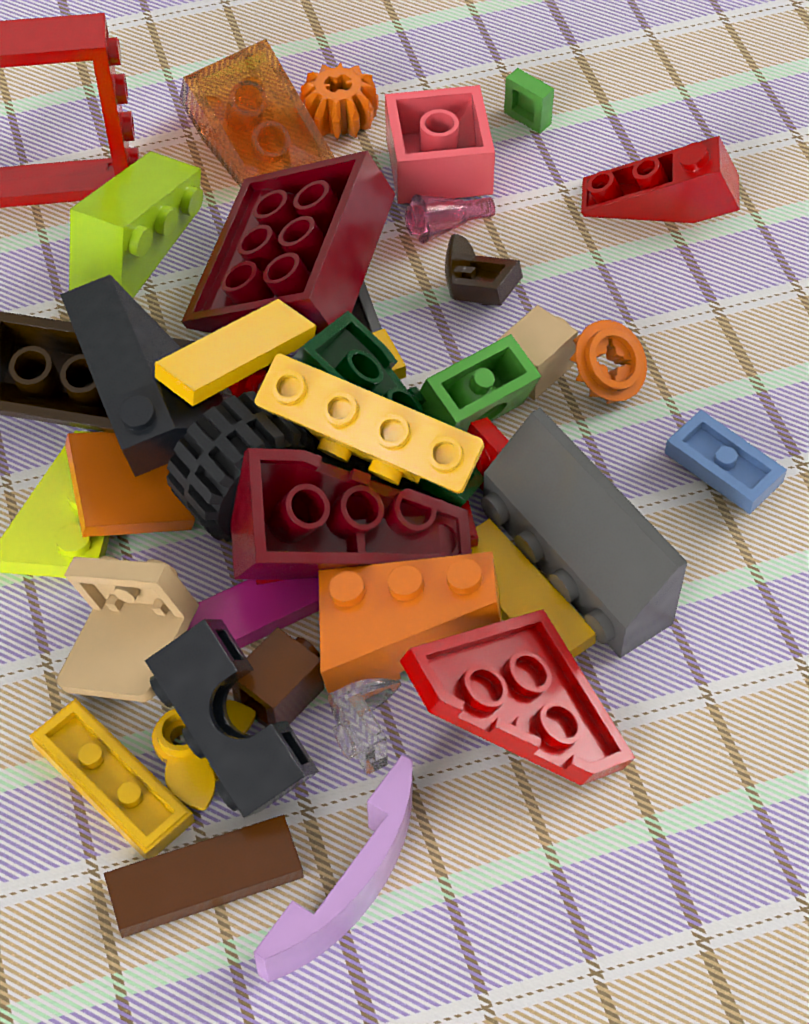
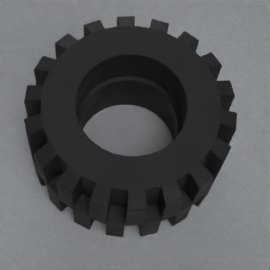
[166,391,319,542]

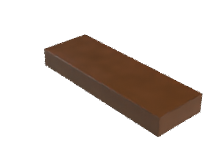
[104,815,304,938]

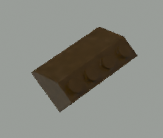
[0,311,195,433]

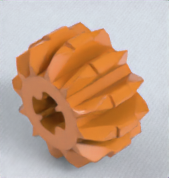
[299,62,379,141]

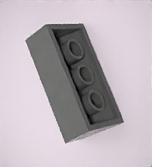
[481,408,687,658]

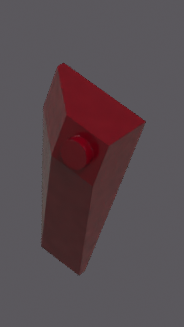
[231,448,472,580]

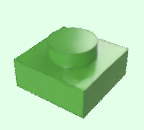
[504,68,554,134]

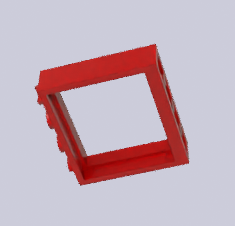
[0,13,139,208]

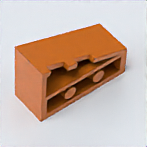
[319,551,502,706]

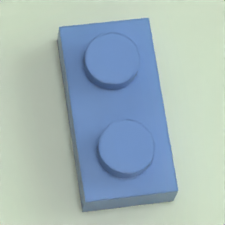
[665,410,787,514]

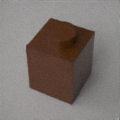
[232,627,325,727]

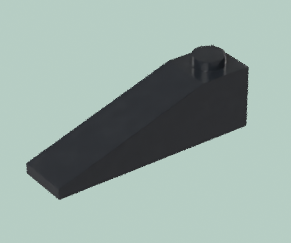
[60,275,223,477]

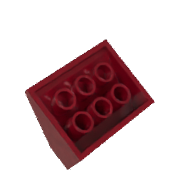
[181,150,396,336]

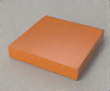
[65,432,195,537]

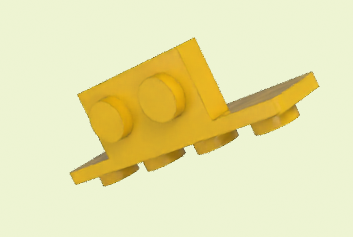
[255,354,484,494]

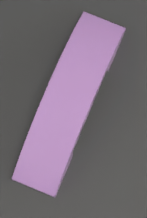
[253,754,413,983]

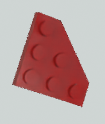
[400,609,635,786]

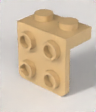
[56,556,199,702]

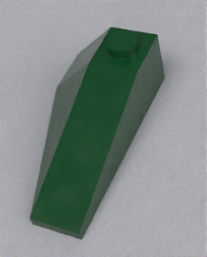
[293,311,484,507]

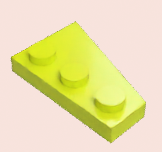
[0,430,110,578]

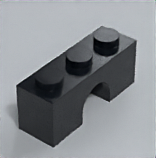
[145,619,319,818]

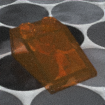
[179,39,335,188]

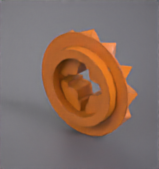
[569,320,647,404]

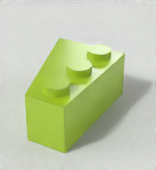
[69,151,204,298]

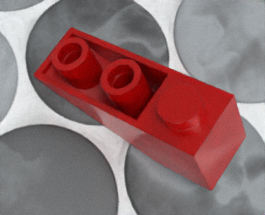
[581,136,740,223]

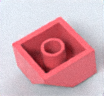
[385,85,495,204]

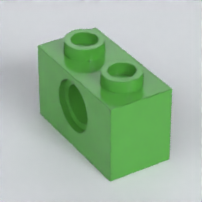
[420,334,541,432]

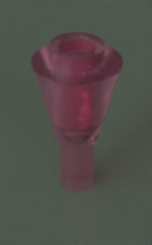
[405,194,495,244]

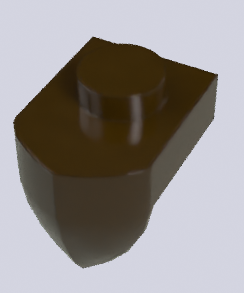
[445,234,523,306]

